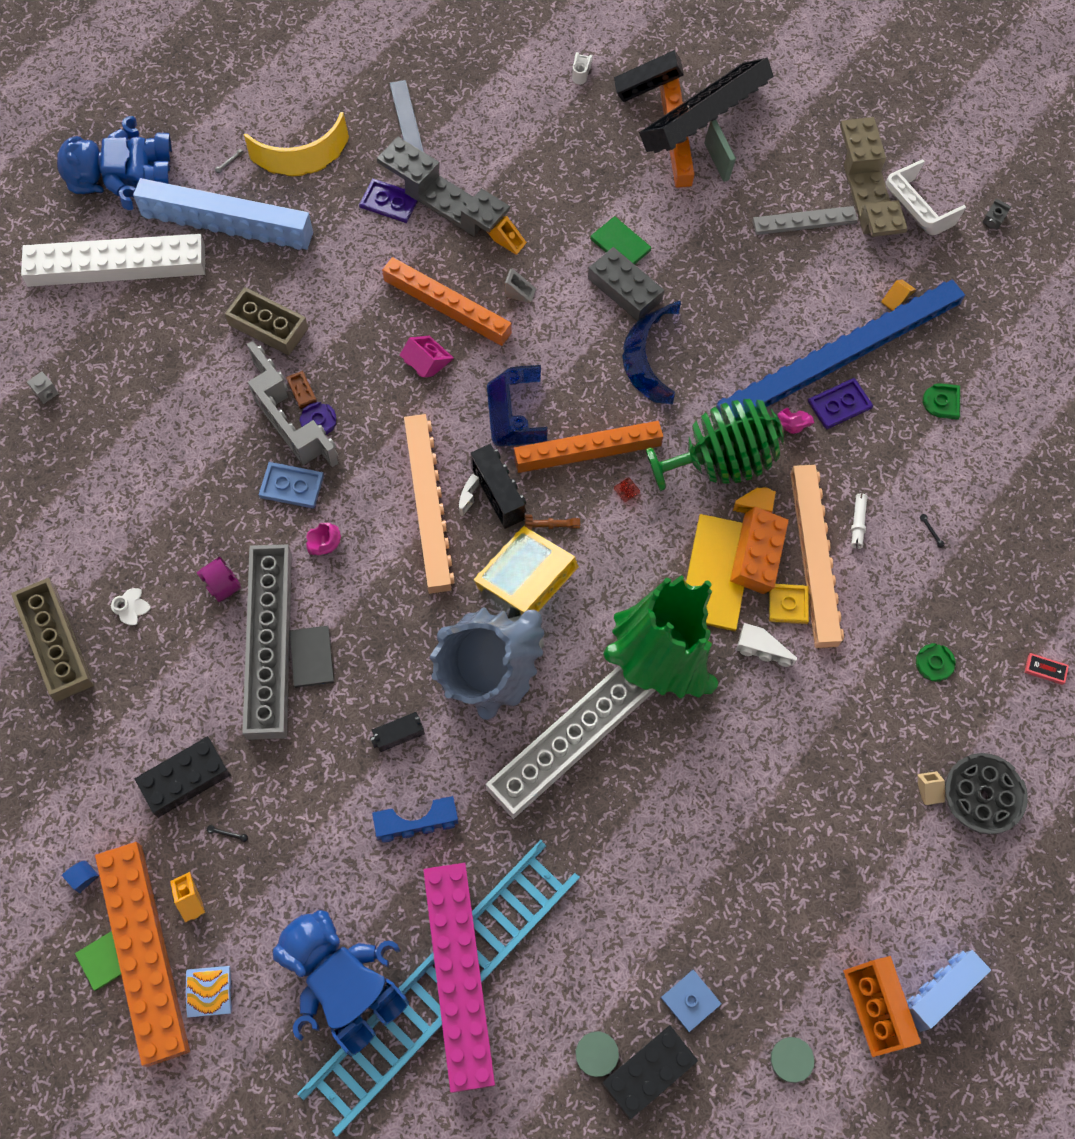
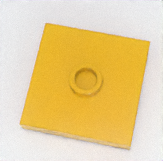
[769,584,809,624]

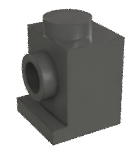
[982,199,1012,230]

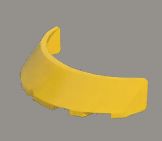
[244,112,349,176]

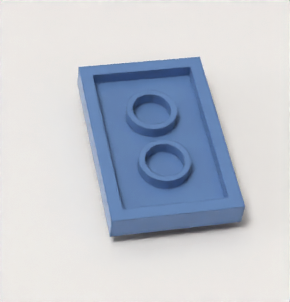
[259,462,324,509]

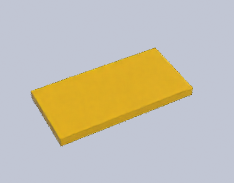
[686,514,744,631]

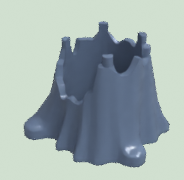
[430,607,544,720]

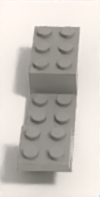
[247,341,338,467]

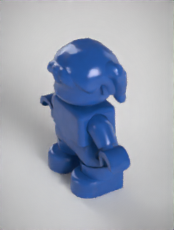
[57,116,172,210]
[272,910,409,1057]

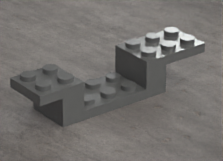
[377,137,510,237]

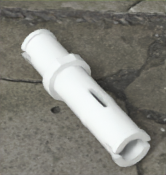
[851,493,868,549]

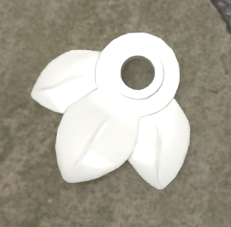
[111,588,151,626]

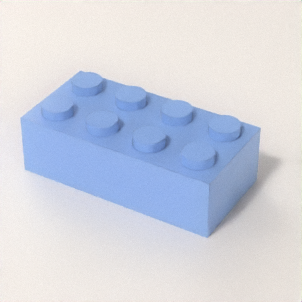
[907,950,991,1032]

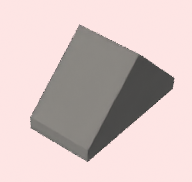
[505,268,536,303]

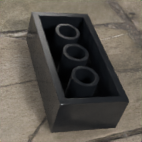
[470,443,527,529]
[134,736,231,818]
[601,1025,698,1120]

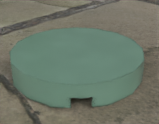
[575,1031,619,1077]
[770,1037,814,1083]

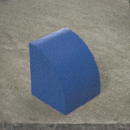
[61,861,99,893]

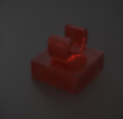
[614,477,640,502]

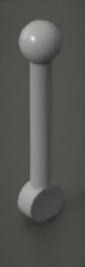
[215,149,244,173]

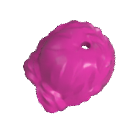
[778,408,815,434]
[306,523,341,556]

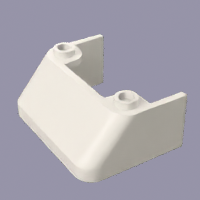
[886,159,966,235]

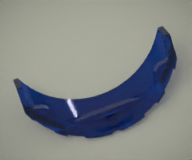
[622,301,681,404]

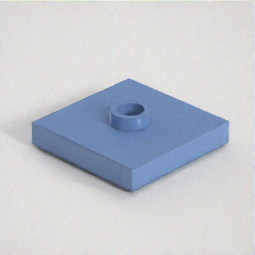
[661,970,721,1032]

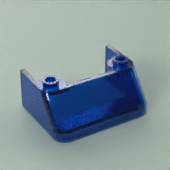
[487,365,548,446]

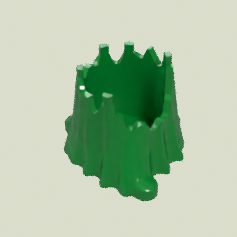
[603,576,718,699]

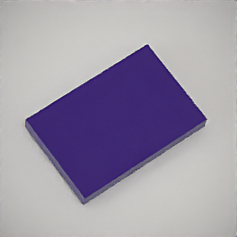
[359,179,418,223]
[807,378,873,430]

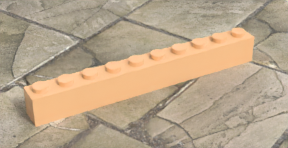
[404,414,455,594]
[790,465,844,648]

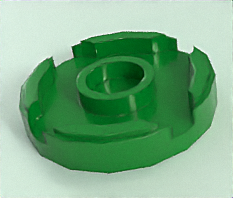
[916,643,956,682]

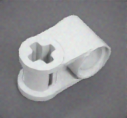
[572,52,593,84]

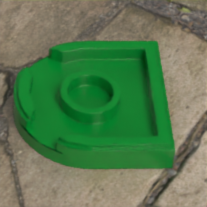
[923,383,960,420]

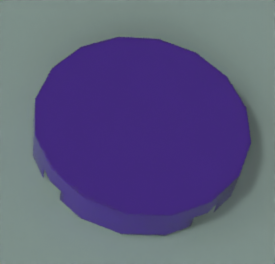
[299,402,337,435]

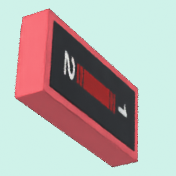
[1024,653,1069,685]

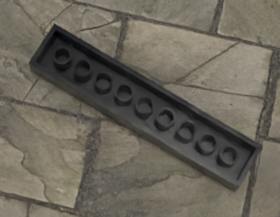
[639,57,774,153]

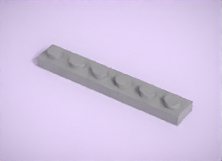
[753,206,857,235]

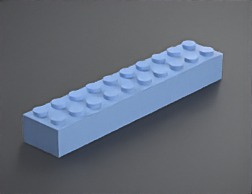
[133,178,313,250]

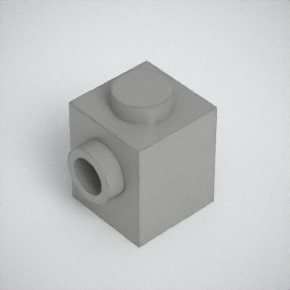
[27,372,59,404]

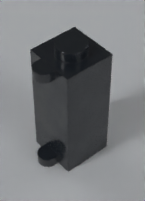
[370,711,425,752]

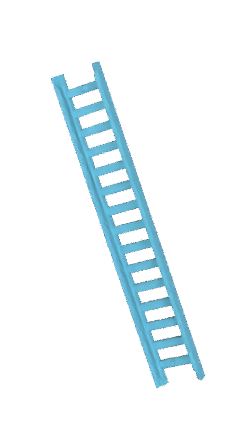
[297,840,580,1137]

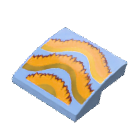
[186,966,232,1017]

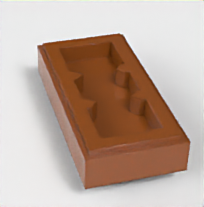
[286,370,317,409]

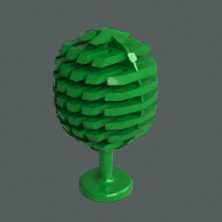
[646,399,784,492]

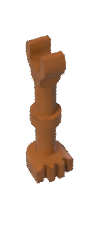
[525,514,580,531]

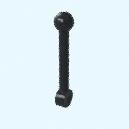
[920,514,945,548]
[207,825,248,842]

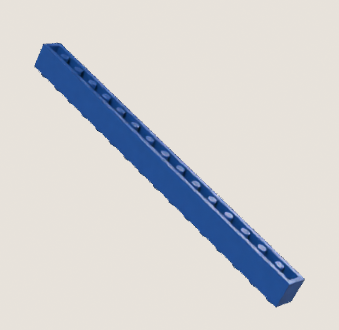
[716,279,965,419]

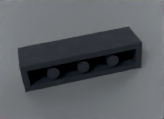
[614,50,684,102]

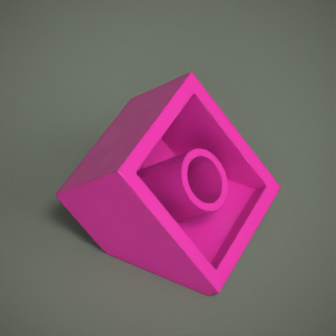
[399,336,454,378]

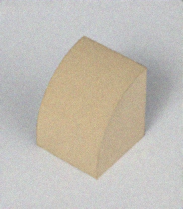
[917,771,945,805]

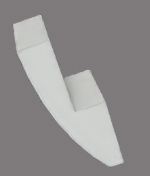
[459,474,479,516]

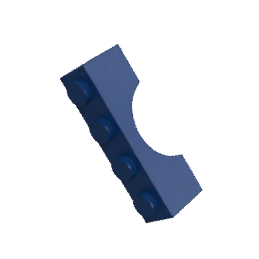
[372,796,459,843]

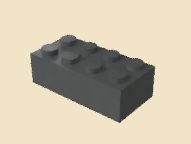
[588,247,664,322]

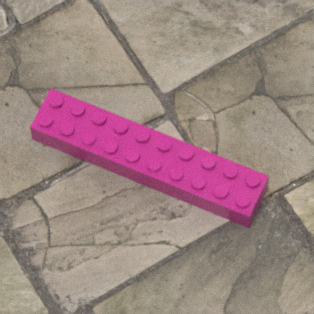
[423,863,495,1093]

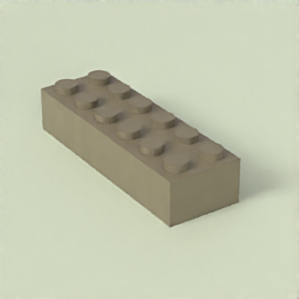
[11,577,94,702]

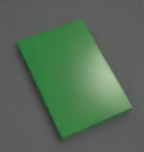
[590,216,652,265]

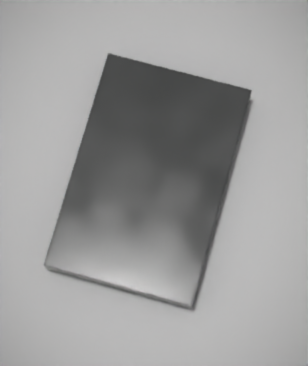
[289,625,334,688]

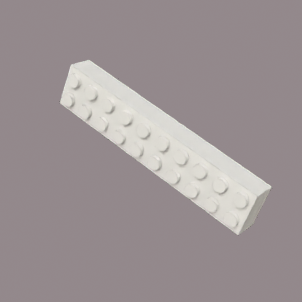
[21,234,205,287]
[486,666,656,819]

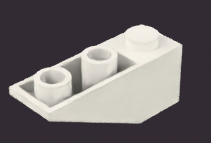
[736,623,797,667]

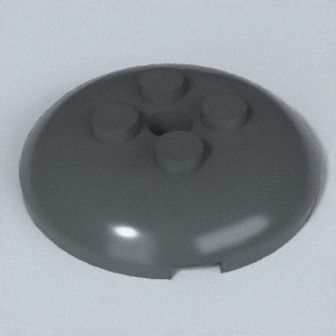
[945,753,1028,834]

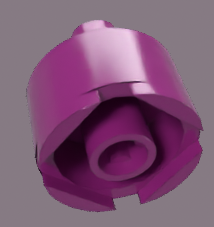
[197,556,242,602]

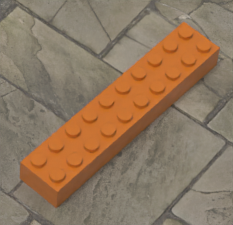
[95,842,190,1067]

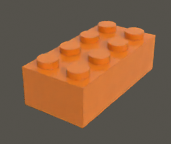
[730,507,788,594]
[843,956,921,1057]

